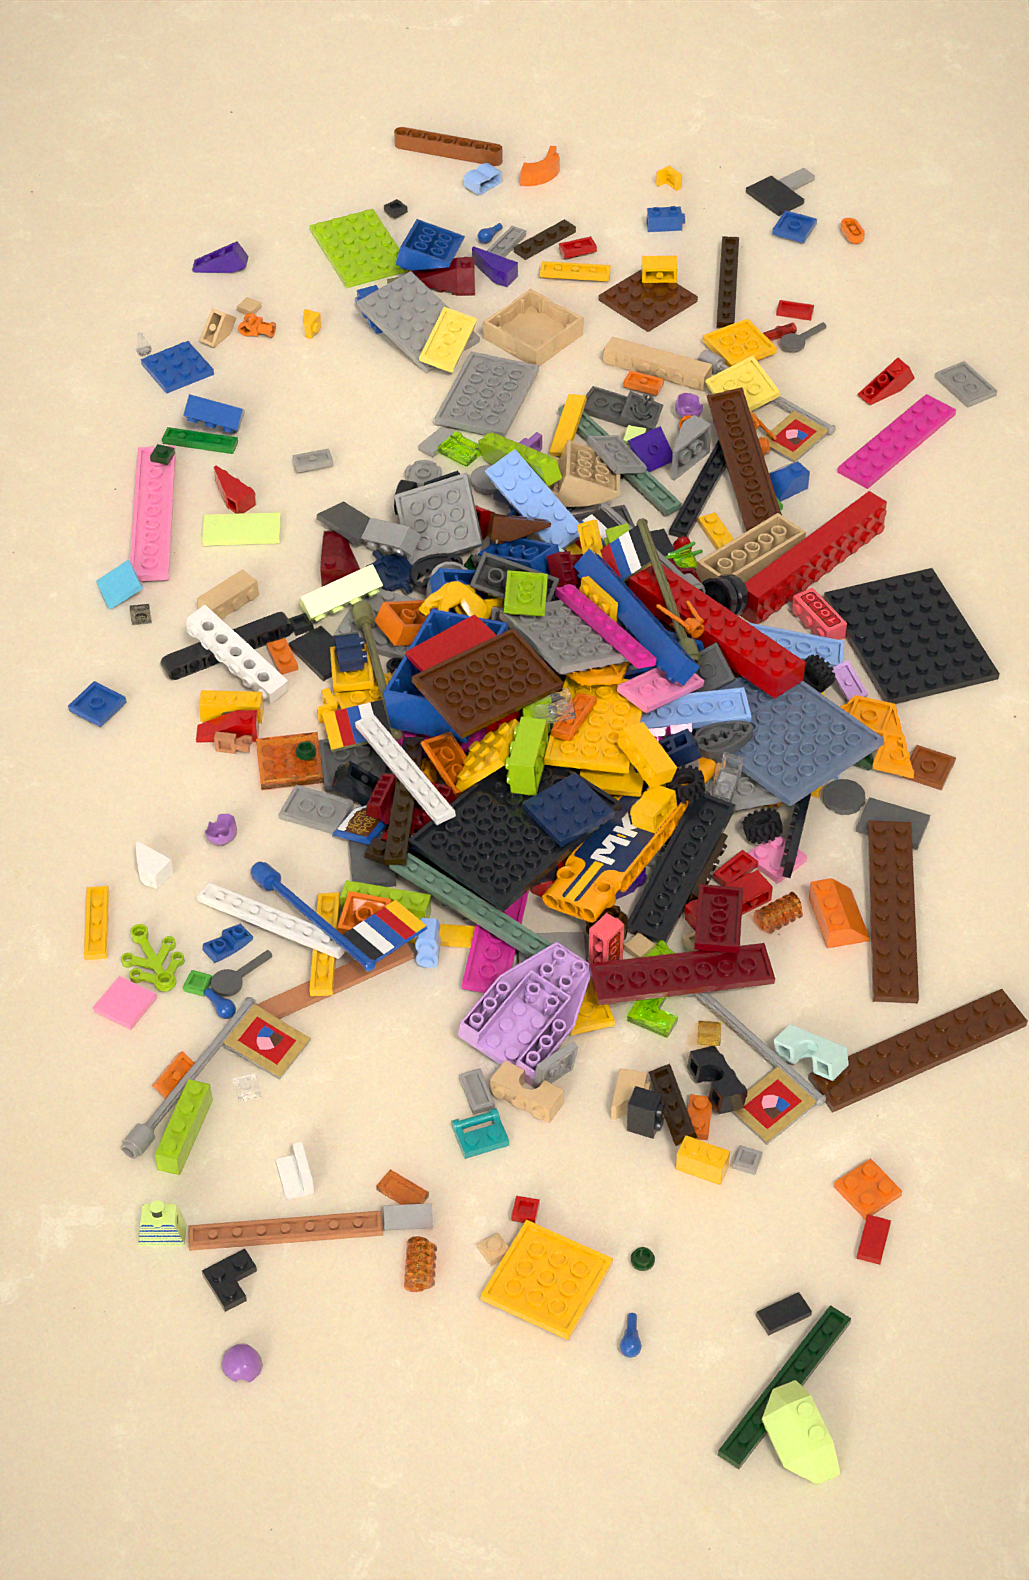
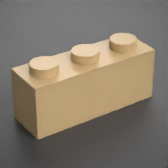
[197,570,259,619]

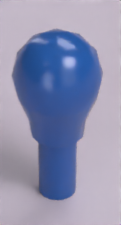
[477,223,503,244]
[204,988,236,1019]
[619,1313,642,1358]

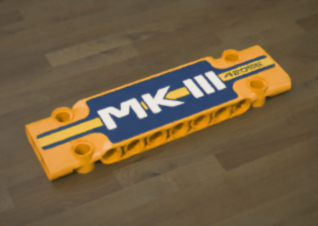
[542,757,718,923]

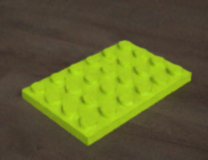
[310,209,411,288]

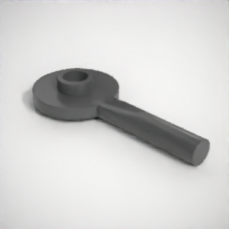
[780,322,826,352]
[211,950,273,996]

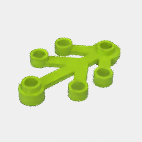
[121,924,185,992]

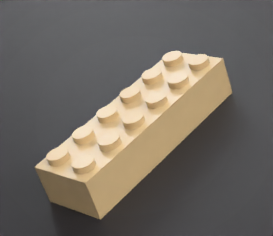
[696,513,806,583]

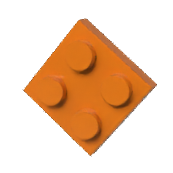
[834,1158,902,1220]

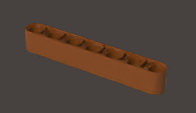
[394,127,503,166]

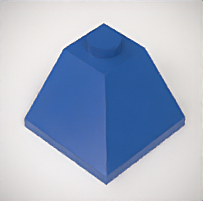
[769,461,810,502]

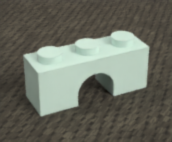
[774,1024,849,1081]

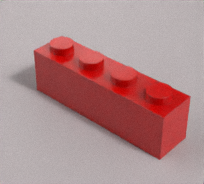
[684,870,773,931]

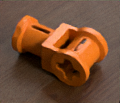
[238,313,276,338]

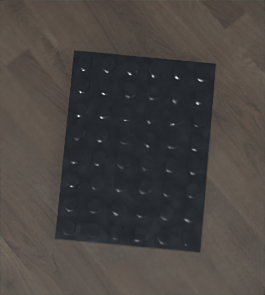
[824,568,1000,704]
[408,754,622,912]

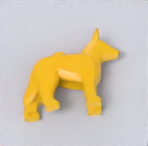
[419,581,504,619]

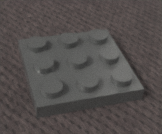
[319,739,387,791]

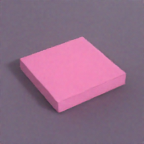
[93,976,157,1030]

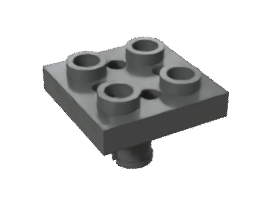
[619,391,664,432]

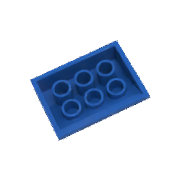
[396,219,465,271]

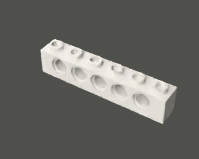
[187,605,288,705]

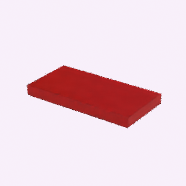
[405,614,497,672]

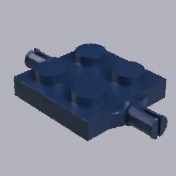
[366,549,420,594]

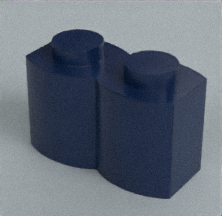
[334,632,367,672]

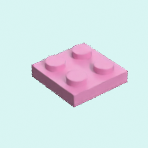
[748,836,807,884]

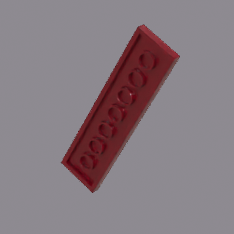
[589,943,776,1005]

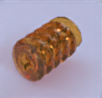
[754,892,803,934]
[404,1236,437,1292]

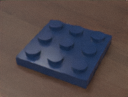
[523,772,614,847]

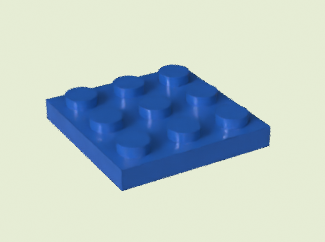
[141,341,214,394]

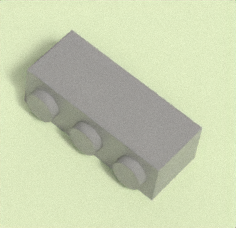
[361,518,421,556]

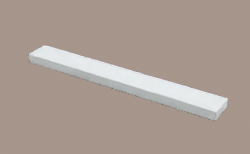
[355,714,456,825]
[196,882,345,959]

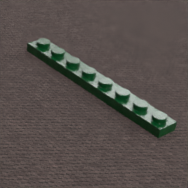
[718,1305,851,1469]

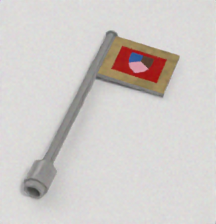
[698,350,836,463]
[687,992,826,1145]
[121,997,311,1159]

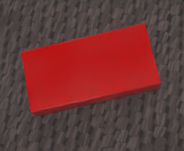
[776,300,814,321]
[856,1214,891,1265]

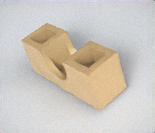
[490,1060,564,1123]

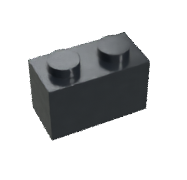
[331,761,380,806]
[627,1086,665,1139]

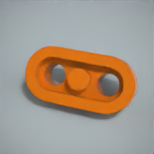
[841,218,865,244]

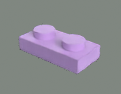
[832,660,868,702]

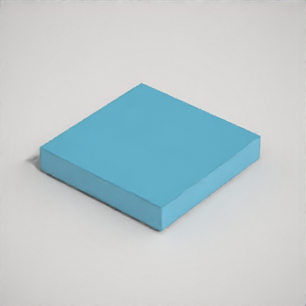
[96,560,143,609]

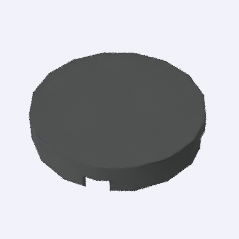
[823,779,865,815]

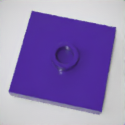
[628,426,673,472]

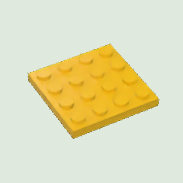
[481,1220,613,1340]

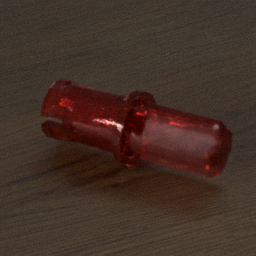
[763,322,797,341]

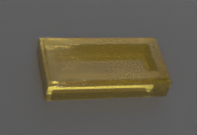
[697,1020,721,1046]

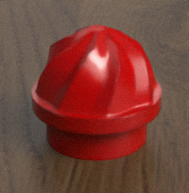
[673,536,692,556]

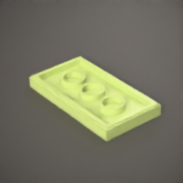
[202,512,281,546]

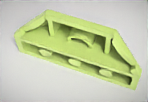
[762,1380,840,1485]

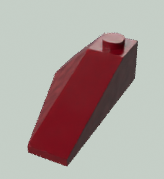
[320,531,361,587]

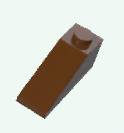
[487,513,551,544]

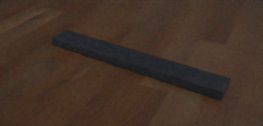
[669,440,726,537]

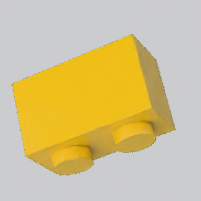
[641,255,678,283]
[630,786,677,833]
[676,1136,730,1185]

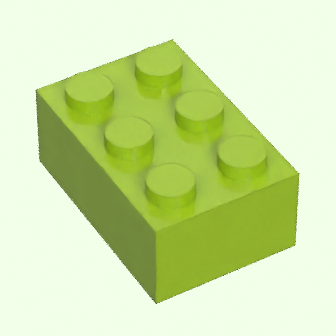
[505,717,548,796]

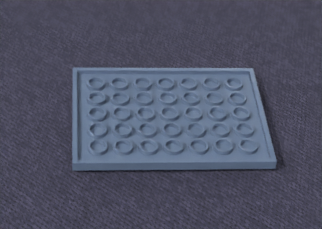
[691,675,884,806]

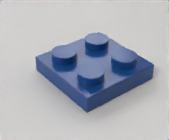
[773,210,817,243]
[68,681,127,727]

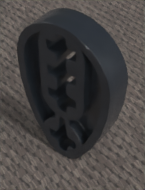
[409,553,463,595]

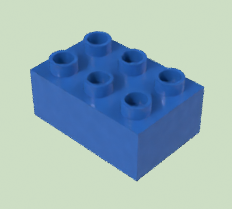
[383,609,508,743]

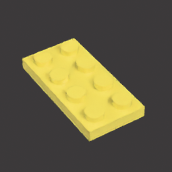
[419,307,477,373]

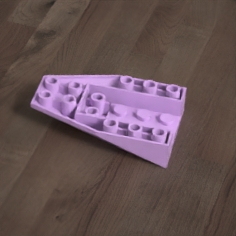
[457,942,591,1086]

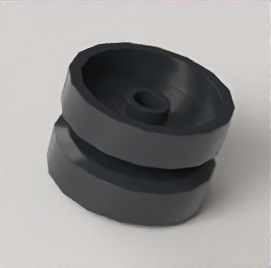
[702,574,748,616]

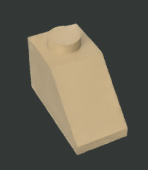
[199,308,236,348]
[611,1068,651,1120]

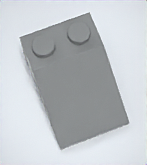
[672,415,712,481]

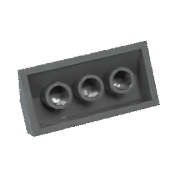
[470,552,559,602]

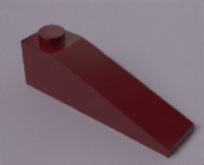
[406,257,475,296]

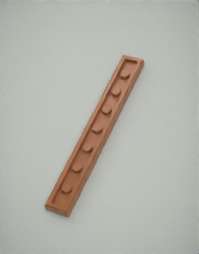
[257,943,415,1019]
[189,1211,383,1251]

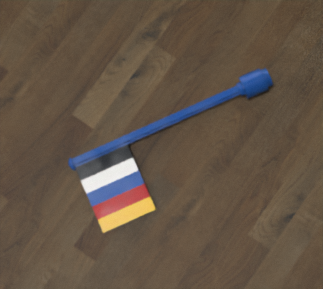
[251,861,428,972]

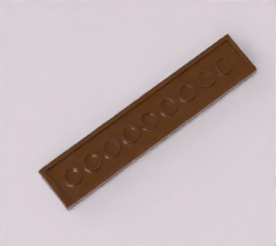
[707,387,782,532]
[868,820,919,1004]
[808,989,1028,1113]

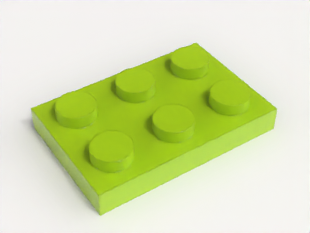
[504,570,548,616]

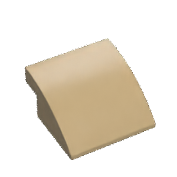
[544,440,620,507]

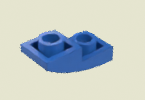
[202,923,253,963]

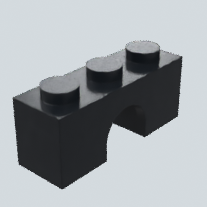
[687,1045,748,1115]

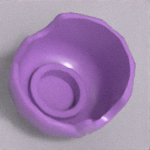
[675,393,703,418]
[205,814,237,846]
[221,1344,263,1382]

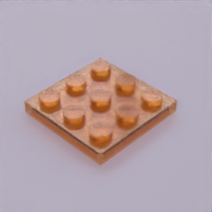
[256,732,324,790]

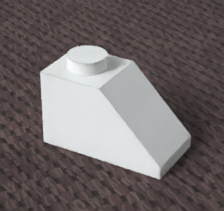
[135,842,174,890]

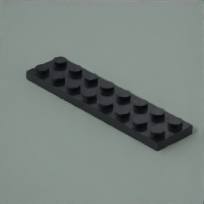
[627,793,736,946]

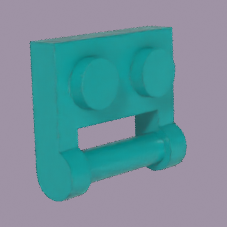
[451,1108,509,1159]

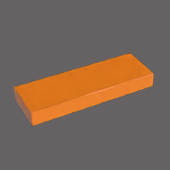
[551,692,597,742]

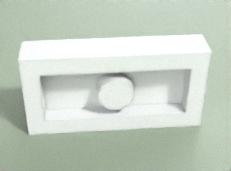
[276,1142,314,1200]

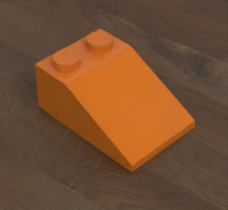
[375,600,435,646]

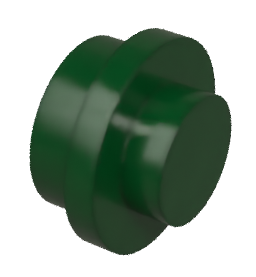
[295,741,316,761]
[631,1247,655,1271]

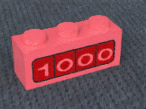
[791,588,847,640]
[589,913,624,963]

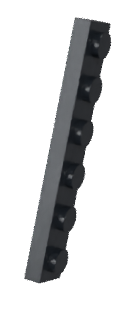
[780,792,812,878]

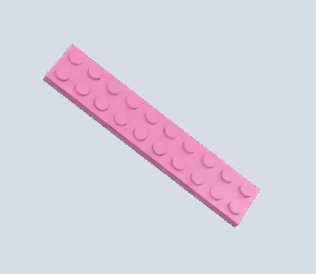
[130,446,176,581]

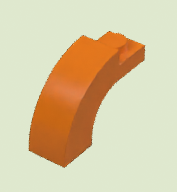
[520,146,560,186]

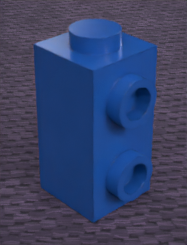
[646,206,685,232]

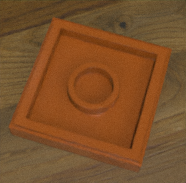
[902,745,956,791]

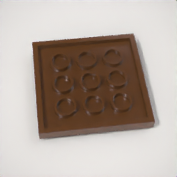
[599,270,698,332]

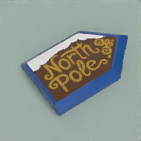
[333,805,388,845]

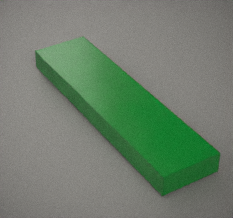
[162,427,238,454]

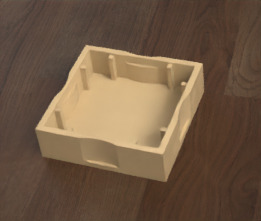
[483,288,584,366]

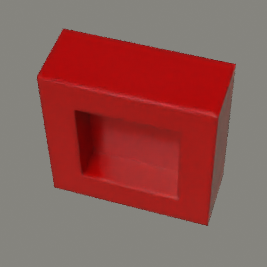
[511,1196,540,1223]

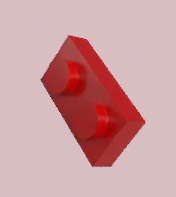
[559,236,597,259]
[713,850,758,886]

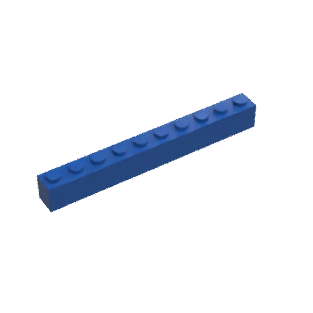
[574,549,700,686]

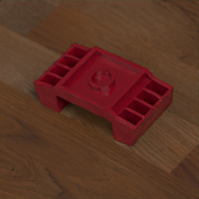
[546,551,583,590]
[366,774,456,830]

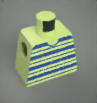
[138,1200,187,1246]

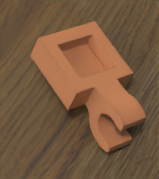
[214,732,253,754]

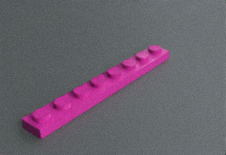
[555,584,656,669]

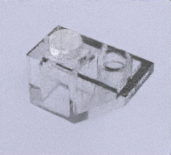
[710,752,744,803]

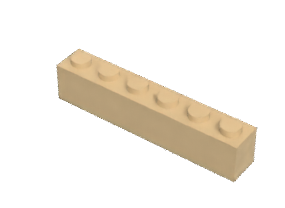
[603,336,712,391]

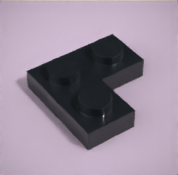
[202,1249,257,1312]

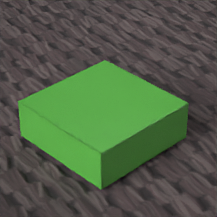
[183,970,212,997]

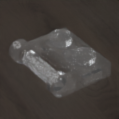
[530,688,576,724]

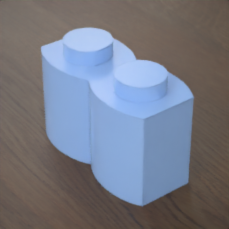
[464,163,502,195]
[415,918,441,968]

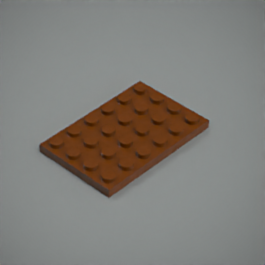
[412,628,564,739]

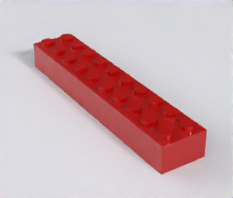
[739,491,887,624]
[629,565,806,699]

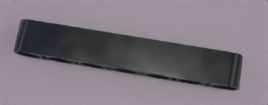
[160,612,294,680]

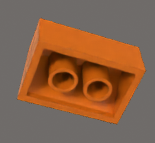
[421,732,473,799]
[809,878,870,948]

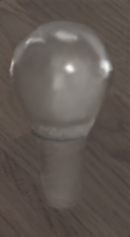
[136,332,152,357]

